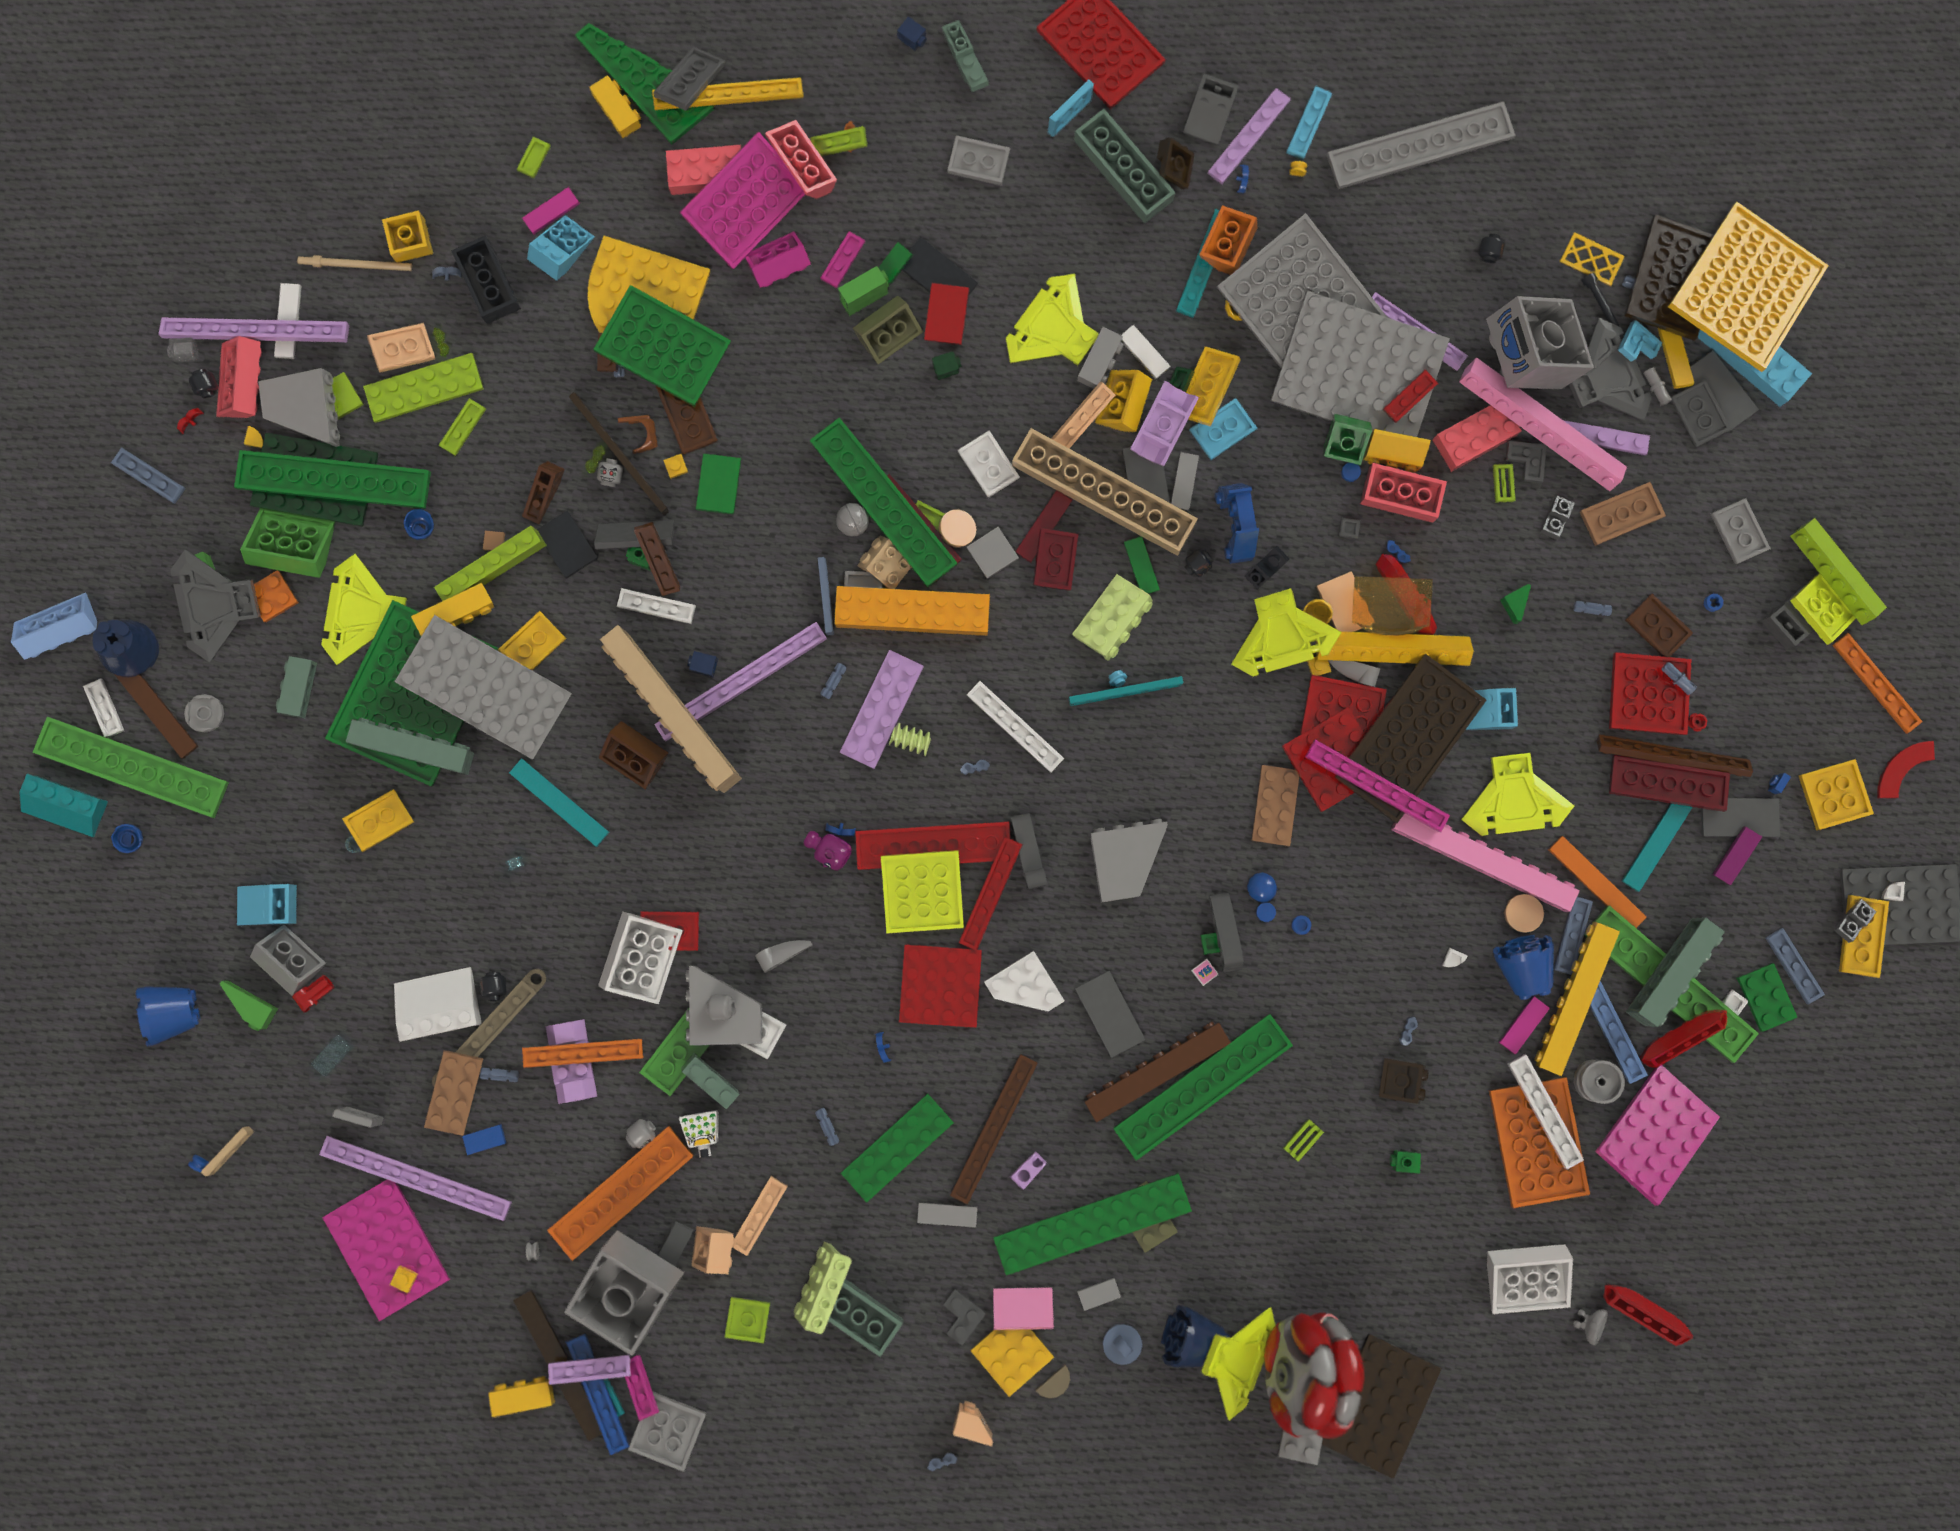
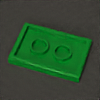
[696,454,741,514]

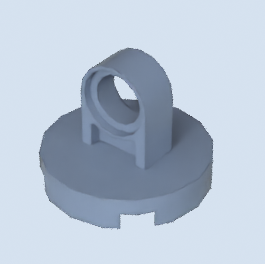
[1103,1324,1142,1365]

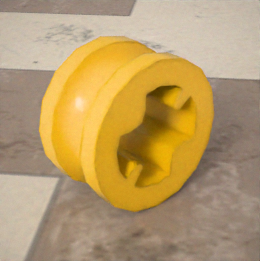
[1289,161,1307,176]

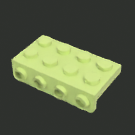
[1072,574,1152,661]
[794,1242,851,1334]

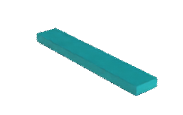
[1176,209,1220,318]
[1068,676,1183,706]
[509,758,610,847]
[1622,803,1692,892]

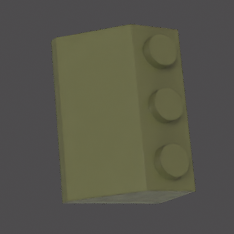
[853,296,923,364]

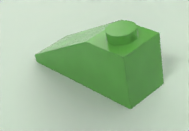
[220,981,278,1031]

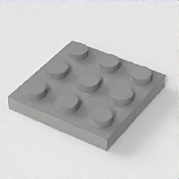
[628,1391,707,1472]

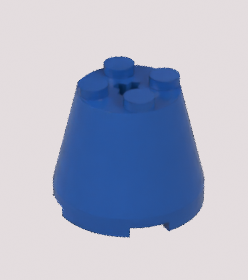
[1493,935,1554,1000]
[136,986,201,1046]

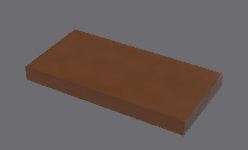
[655,385,718,455]

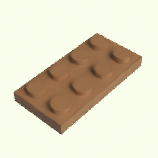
[1580,482,1666,546]
[1251,765,1299,846]
[424,1050,483,1136]

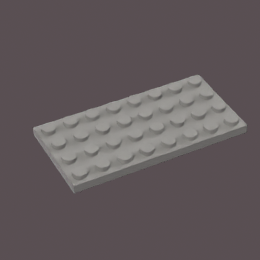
[395,615,572,759]

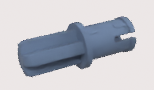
[1661,662,1697,695]

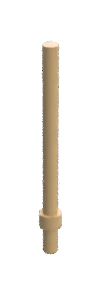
[298,256,412,271]

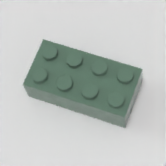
[828,1279,903,1357]

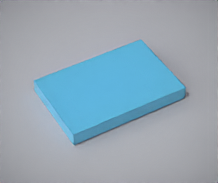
[1048,80,1094,137]
[1190,398,1257,460]

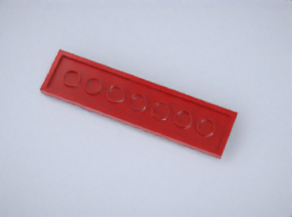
[855,822,1010,870]

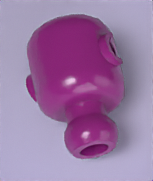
[803,831,852,871]

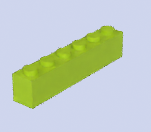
[1790,518,1887,625]
[434,526,547,601]

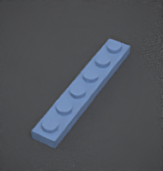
[1590,981,1648,1084]

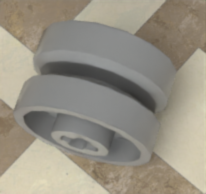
[1574,1059,1625,1104]

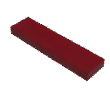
[1015,490,1072,563]

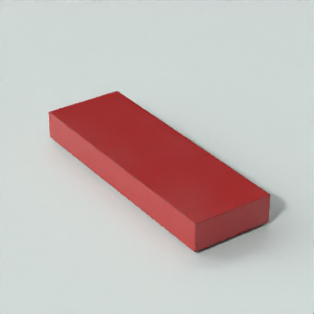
[1383,369,1438,423]

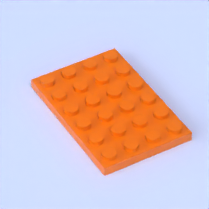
[1489,1077,1590,1208]

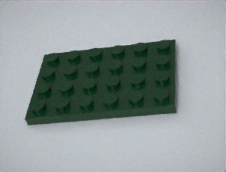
[250,433,379,527]

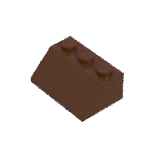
[598,721,668,790]

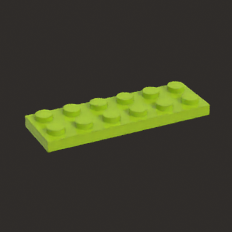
[363,353,484,423]

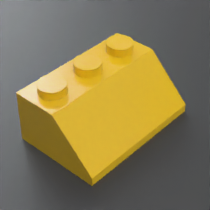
[1095,370,1152,432]
[1363,429,1431,473]

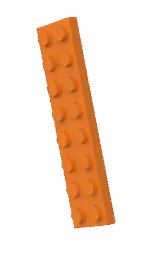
[547,1126,694,1261]

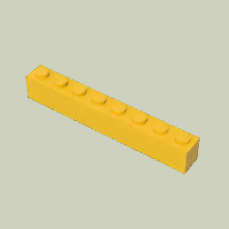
[1315,632,1474,666]
[1535,922,1620,1076]

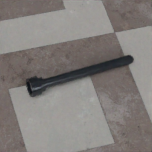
[1581,272,1625,341]

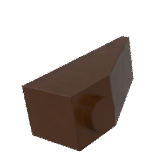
[522,461,565,524]

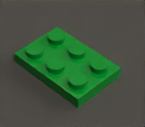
[1737,963,1797,1032]

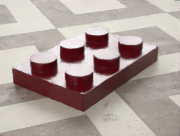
[1033,528,1078,591]

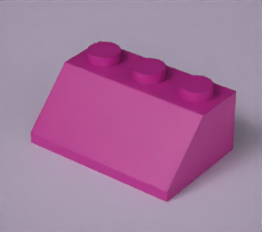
[745,231,811,288]

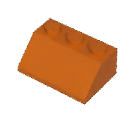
[1200,205,1258,275]

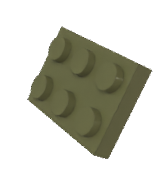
[1132,1181,1178,1253]

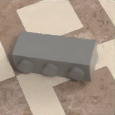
[1077,327,1124,389]

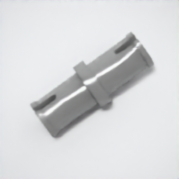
[1643,367,1672,406]

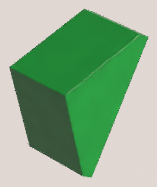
[1500,584,1531,624]

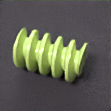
[889,723,931,756]

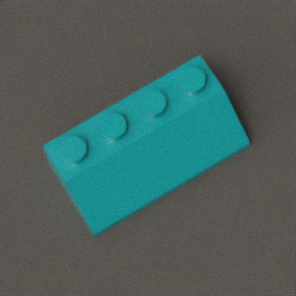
[19,774,108,837]

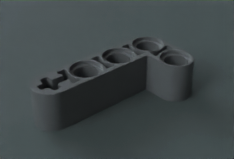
[1011,813,1047,890]
[1209,893,1244,973]

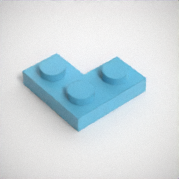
[1618,320,1662,361]

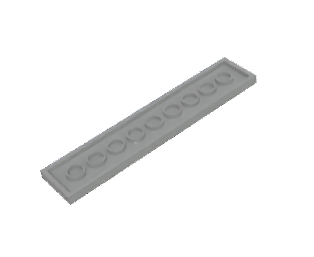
[1327,102,1516,189]

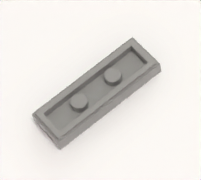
[1171,452,1199,511]
[917,1203,977,1227]

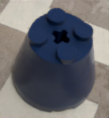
[93,620,159,677]
[1161,1305,1230,1367]

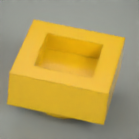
[664,454,688,479]
[1307,656,1332,676]
[390,1265,418,1293]

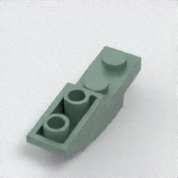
[942,20,989,92]

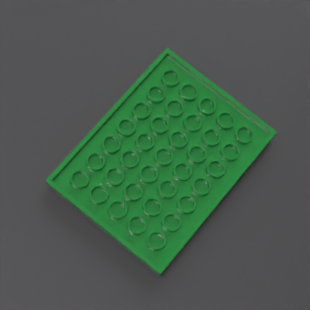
[325,600,499,787]

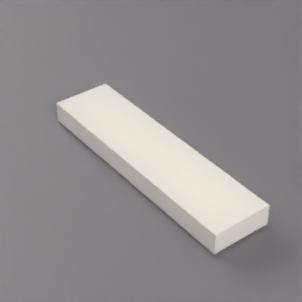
[274,283,301,359]
[617,588,696,624]

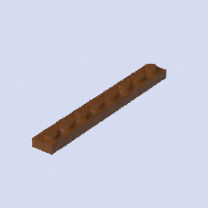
[1597,734,1753,777]
[950,1054,1038,1205]

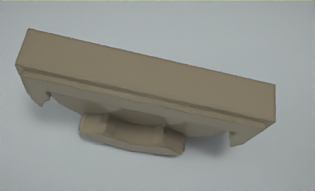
[1035,1364,1070,1398]

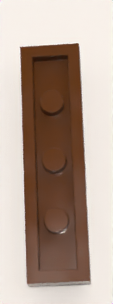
[634,522,681,596]

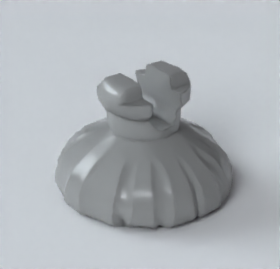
[1574,1309,1608,1345]

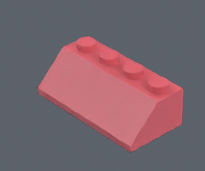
[765,120,837,199]
[216,336,262,418]

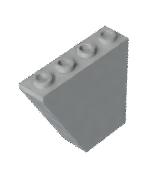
[258,368,340,447]
[1090,819,1168,903]
[686,966,762,1045]

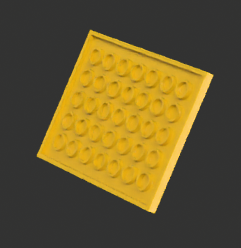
[1668,202,1829,372]

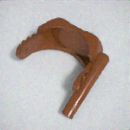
[617,415,658,454]

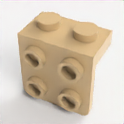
[857,536,911,589]

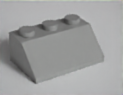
[250,925,326,996]

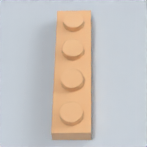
[1051,381,1115,448]
[733,1176,788,1256]

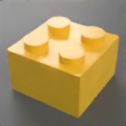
[382,211,433,263]

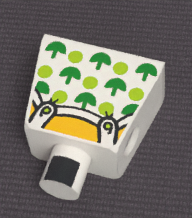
[679,1110,719,1158]

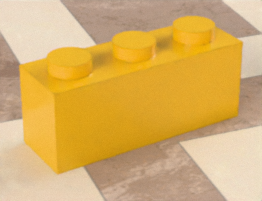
[589,75,641,139]
[488,1376,555,1417]

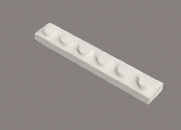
[967,681,1064,773]
[1508,1054,1584,1169]

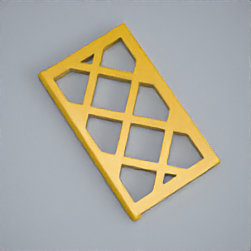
[1560,232,1625,286]

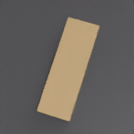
[201,1126,254,1177]

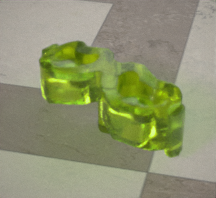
[433,328,450,357]
[585,445,606,473]

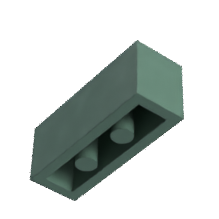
[276,656,317,719]
[681,1053,740,1109]

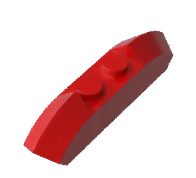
[1376,554,1437,635]
[1640,1010,1727,1068]
[1604,1285,1693,1346]

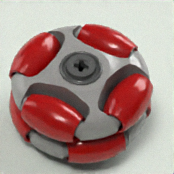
[1264,1312,1364,1439]

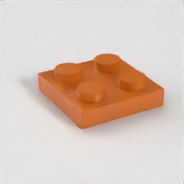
[254,570,299,623]

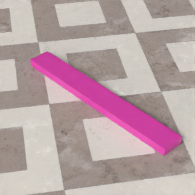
[1305,740,1450,832]

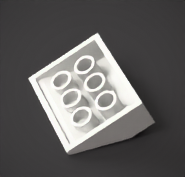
[598,912,683,1004]
[394,967,482,1041]
[1487,1245,1573,1314]

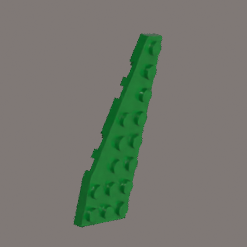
[575,23,714,145]

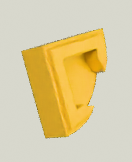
[244,426,264,449]

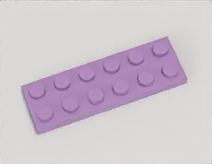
[840,650,924,769]

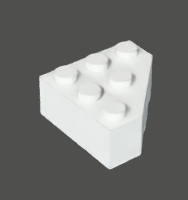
[984,951,1064,1011]

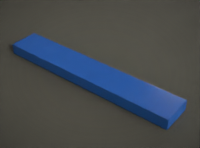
[566,1333,630,1455]

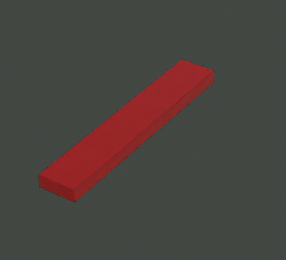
[959,836,1023,951]

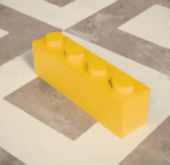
[411,583,495,637]

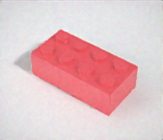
[666,145,741,195]
[1433,405,1521,472]
[1360,463,1447,523]

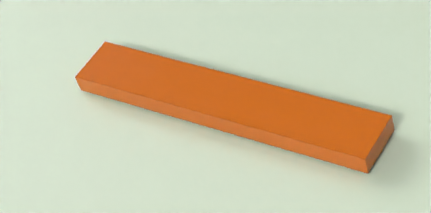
[1832,633,1923,734]
[1548,836,1647,928]
[522,1039,643,1068]

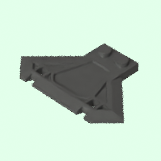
[1569,318,1652,421]
[170,549,261,662]

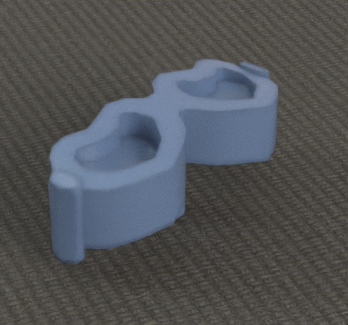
[432,267,462,281]
[960,759,990,775]
[1399,1017,1417,1046]
[928,1453,957,1471]

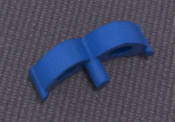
[1236,165,1249,193]
[1386,540,1411,563]
[825,823,856,836]
[876,1031,892,1063]

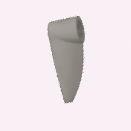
[1328,660,1380,687]
[755,940,813,973]

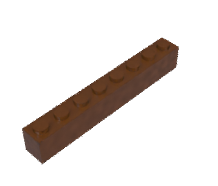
[1084,1021,1231,1122]

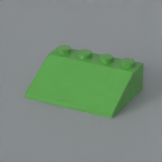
[240,508,335,578]

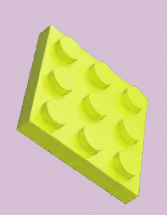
[1790,573,1856,645]

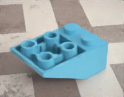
[527,215,595,281]
[1466,688,1518,730]
[237,884,297,925]

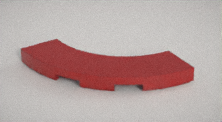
[1877,741,1935,798]

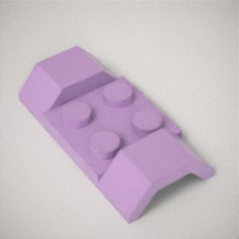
[1130,381,1199,466]
[546,1019,597,1104]

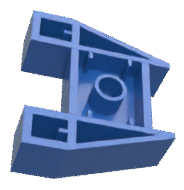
[1215,483,1259,564]

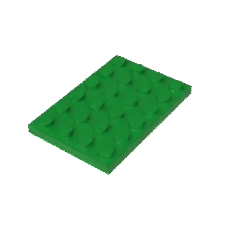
[593,285,731,407]

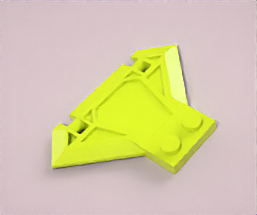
[1006,274,1099,365]
[321,554,407,665]
[1231,588,1342,677]
[1461,753,1574,836]
[1201,1307,1276,1421]

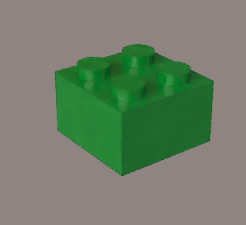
[1323,413,1372,465]

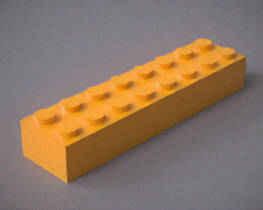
[835,586,990,636]

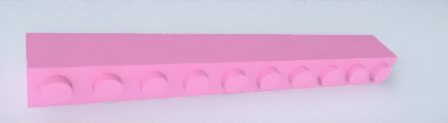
[1459,357,1627,491]
[1391,814,1580,912]

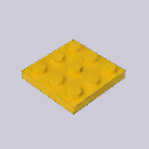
[1798,759,1874,830]
[971,1329,1054,1397]

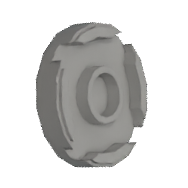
[184,694,224,733]

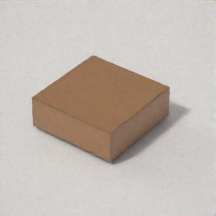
[483,531,505,551]

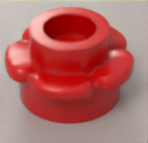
[1688,713,1707,732]

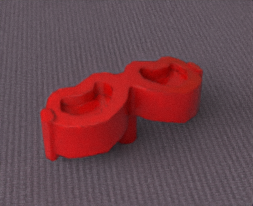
[177,408,204,434]

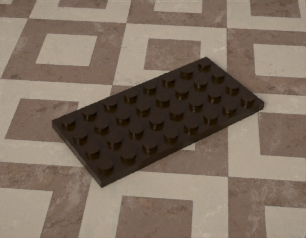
[1334,654,1487,823]

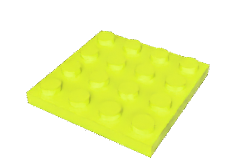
[881,850,964,933]

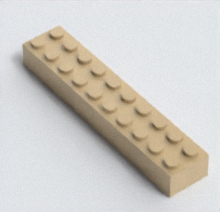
[1012,428,1198,556]
[600,625,742,793]

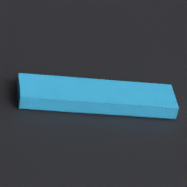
[1286,86,1332,160]

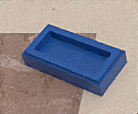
[462,1125,506,1155]

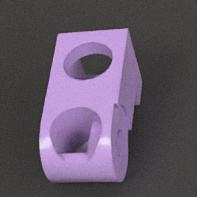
[1009,1151,1047,1189]

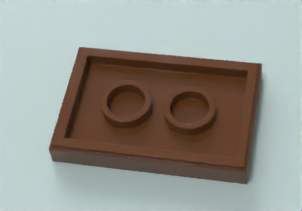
[1625,593,1693,657]

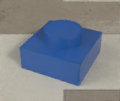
[1768,773,1791,794]

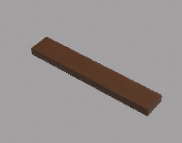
[114,674,199,759]

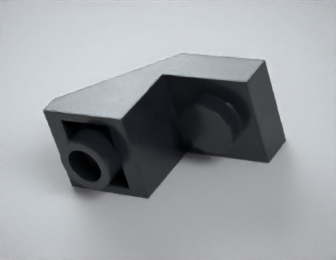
[1245,546,1290,590]

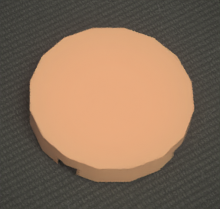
[938,510,976,548]
[1504,894,1544,933]

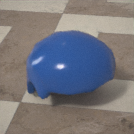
[404,509,434,540]
[111,824,143,853]
[1247,873,1277,903]

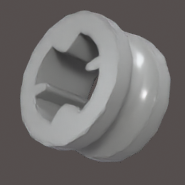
[526,1242,539,1261]

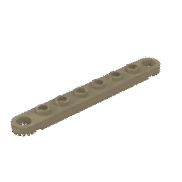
[432,969,546,1087]

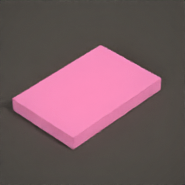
[993,1288,1054,1330]

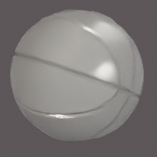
[836,503,869,536]

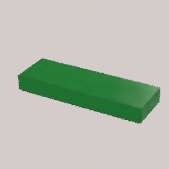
[1124,536,1160,594]

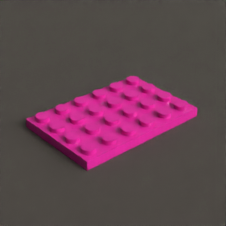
[679,132,805,269]
[1595,1065,1720,1206]
[322,1179,450,1321]

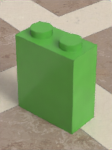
[838,266,889,316]

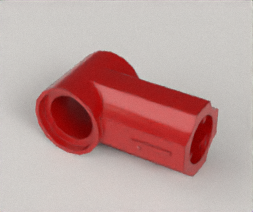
[292,975,335,1013]

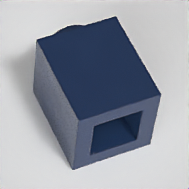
[897,16,927,51]
[687,651,718,677]

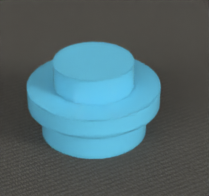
[1109,670,1127,687]

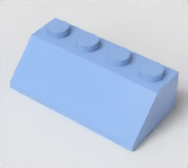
[11,592,97,660]

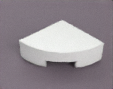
[1881,882,1905,901]
[1442,948,1468,967]

